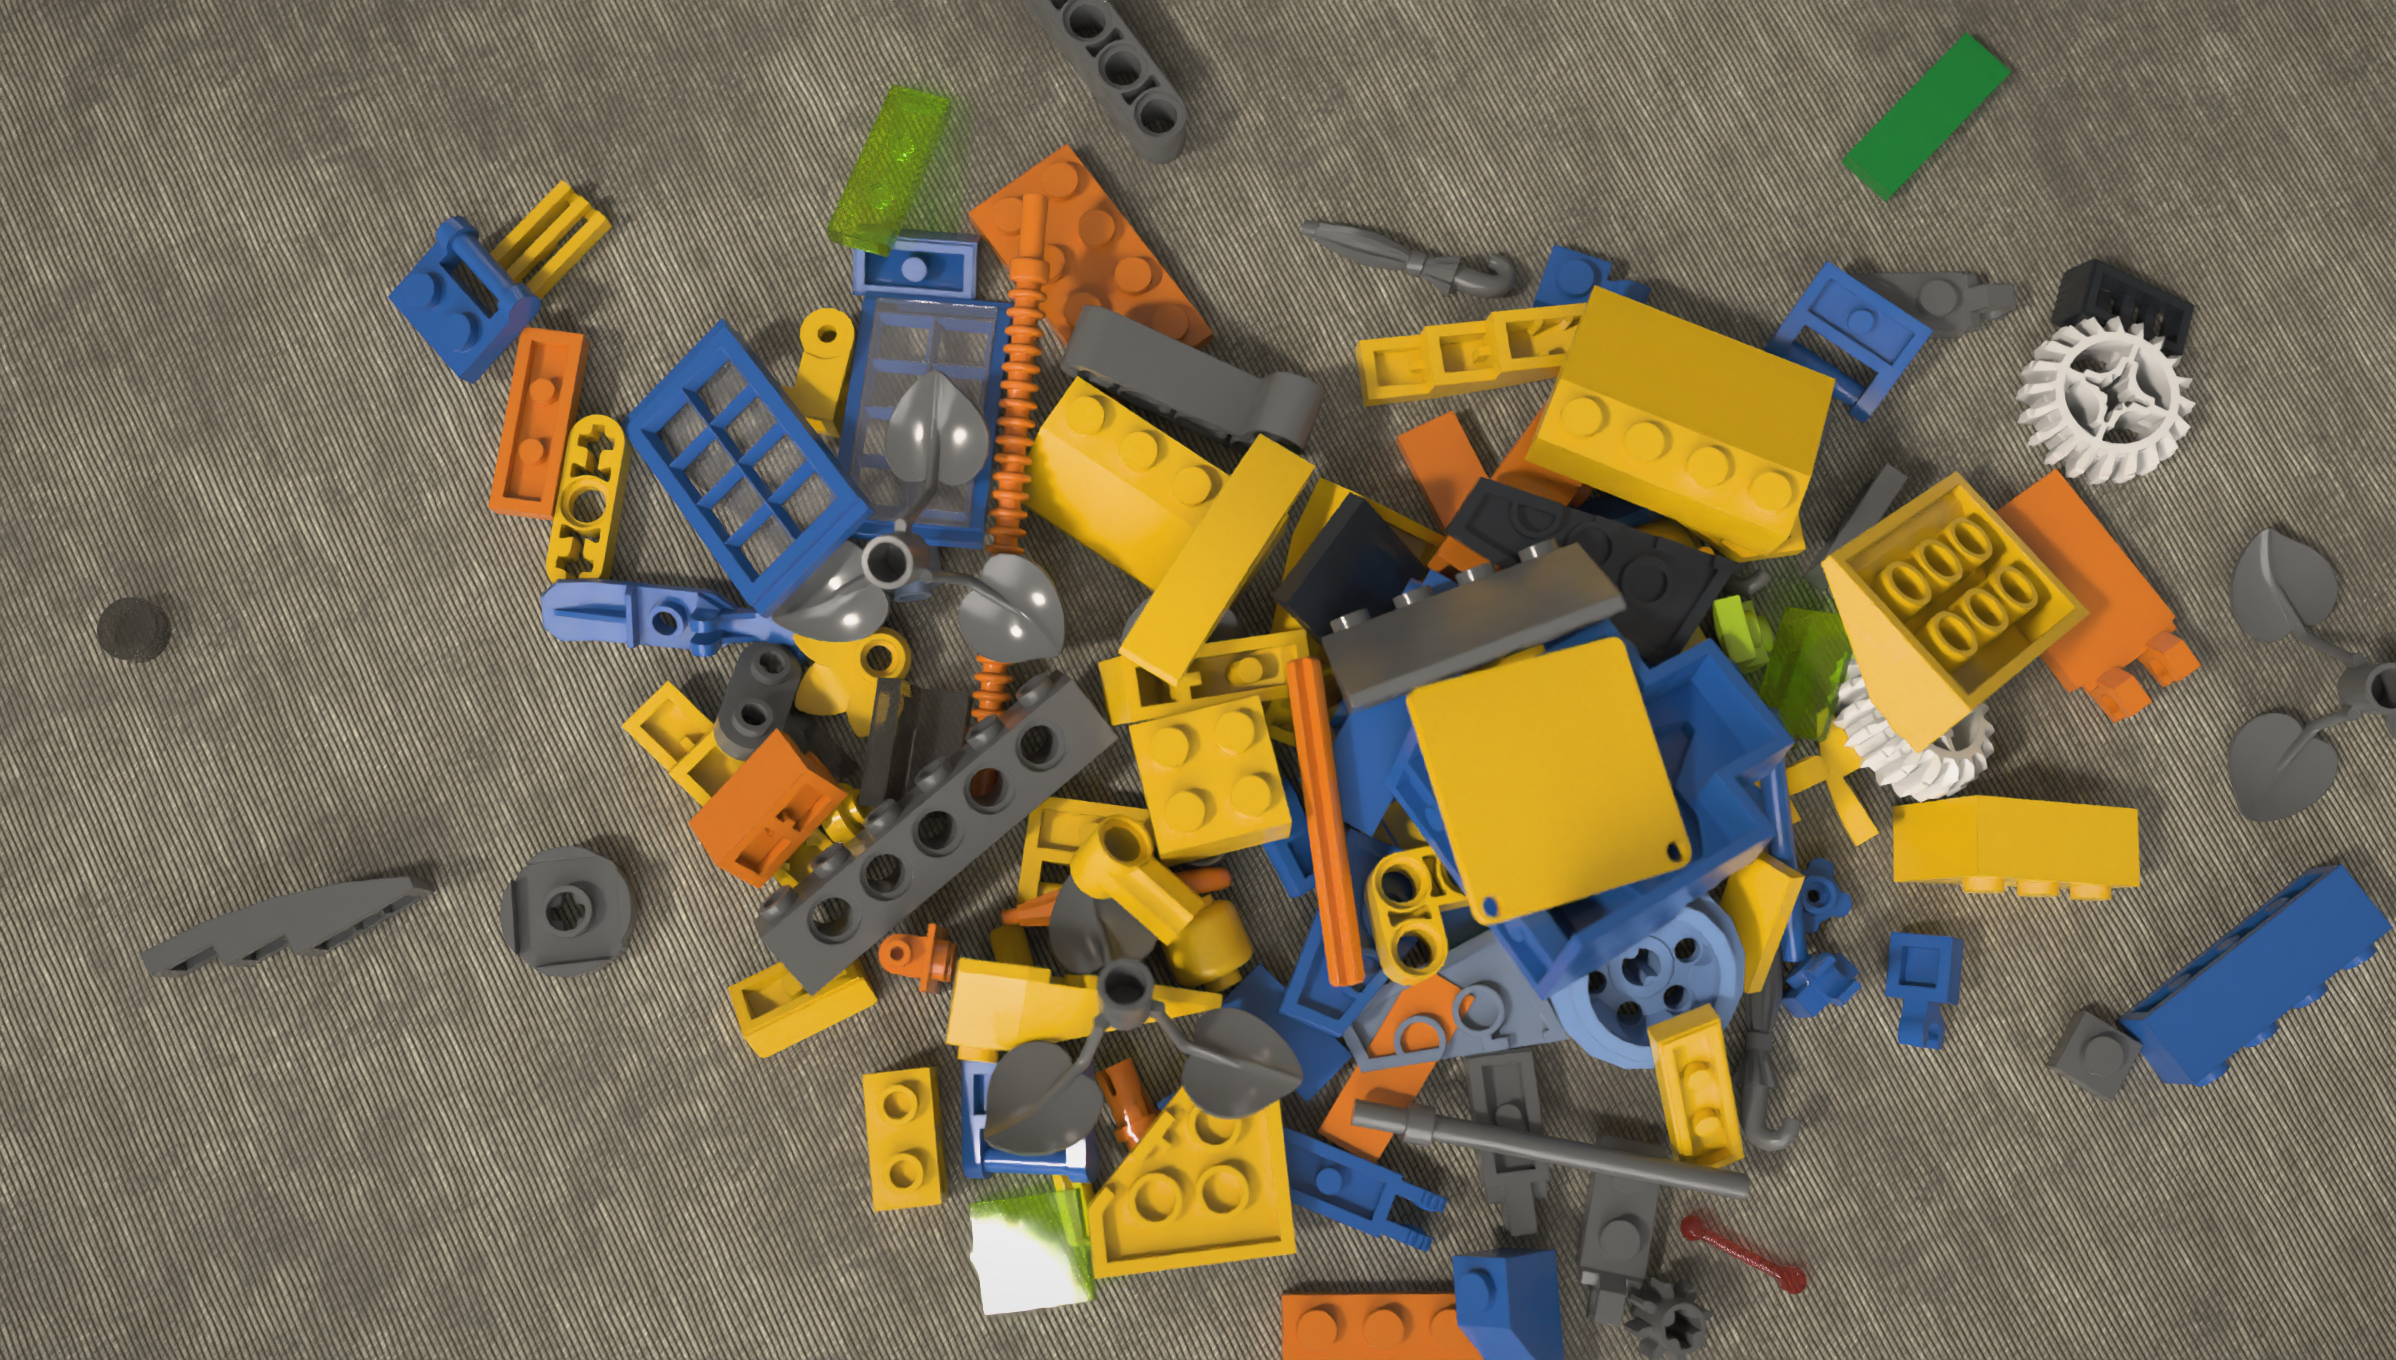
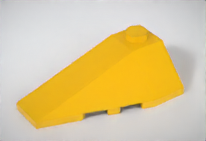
[945,958,1223,1064]

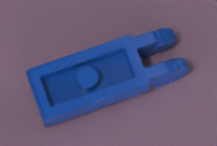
[1282,1125,1448,1252]

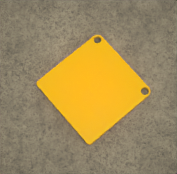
[1406,637,1692,925]

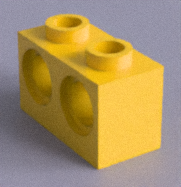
[862,1066,949,1212]

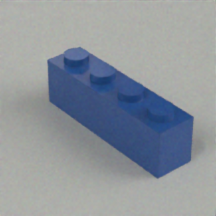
[1298,569,1463,837]
[2115,864,2393,1087]

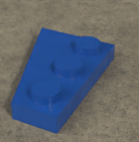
[1277,828,1460,1038]

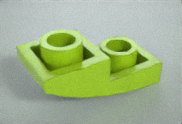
[1710,595,1773,674]

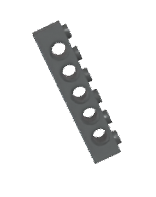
[753,669,1119,996]

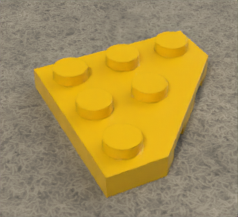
[1087,1084,1296,1279]

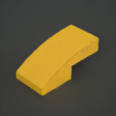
[1818,709,1879,847]

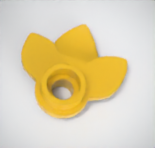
[793,627,911,738]

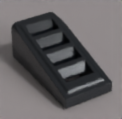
[2051,258,2195,361]

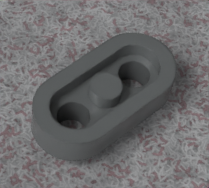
[713,641,801,761]

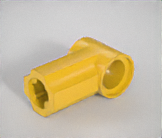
[1070,814,1205,946]

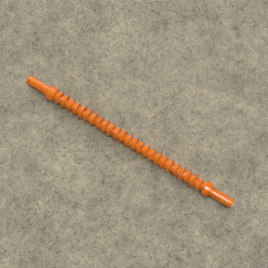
[969,193,1050,796]

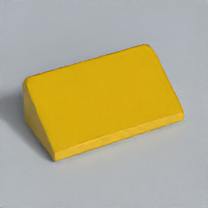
[727,957,878,1058]

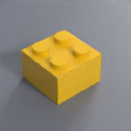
[1129,695,1292,867]

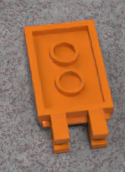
[1996,469,2201,723]

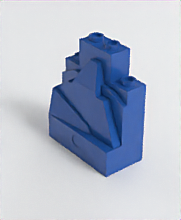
[1385,618,1795,1001]

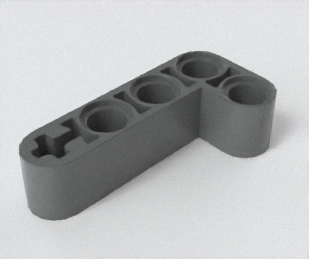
[1060,305,1325,456]

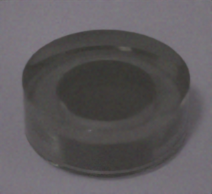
[97,597,171,663]

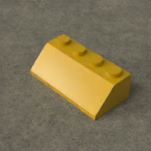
[1021,376,1289,608]

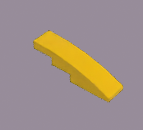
[1355,303,1587,407]
[1118,433,1315,687]
[621,679,834,888]

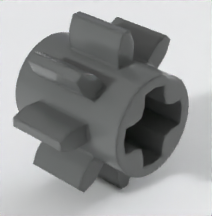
[1623,1276,1713,1360]

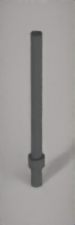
[1350,1098,1749,1200]

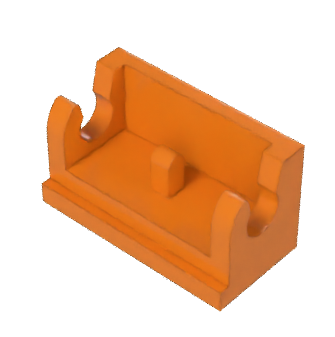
[688,728,849,889]

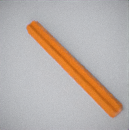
[1286,657,1365,987]

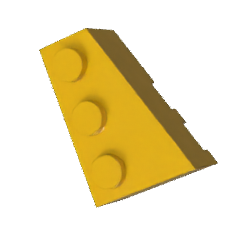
[1893,795,2140,901]

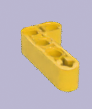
[1364,846,1470,985]

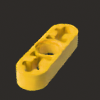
[546,414,632,583]

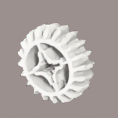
[2015,316,2196,485]
[1828,650,1995,802]

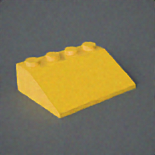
[1524,285,1836,556]
[1821,471,2090,754]

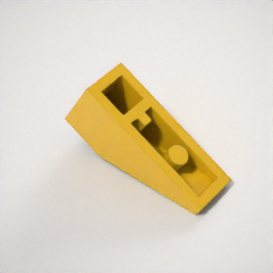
[1098,629,1310,726]

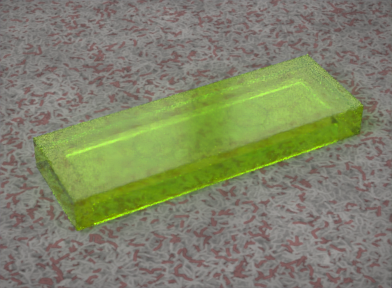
[827,84,951,257]

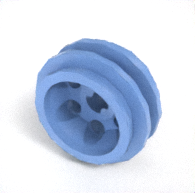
[1547,893,1745,1069]

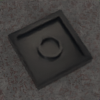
[1272,492,1427,649]

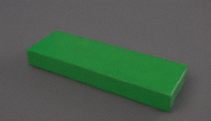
[1841,32,2012,202]

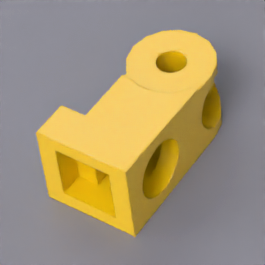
[780,308,857,438]

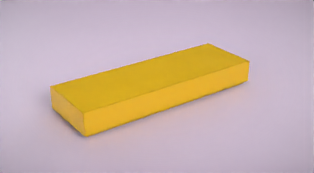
[1647,1003,1745,1168]

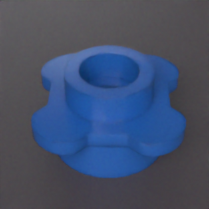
[1799,858,1852,934]

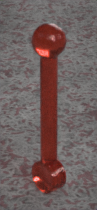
[1680,1215,1807,1294]

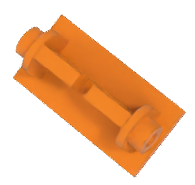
[878,923,958,995]

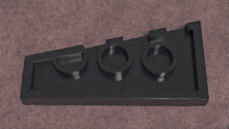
[1443,477,1739,667]

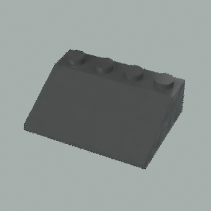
[1322,538,1626,715]

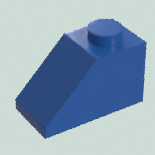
[1453,1247,1564,1360]

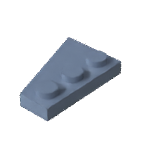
[1342,929,1569,1072]

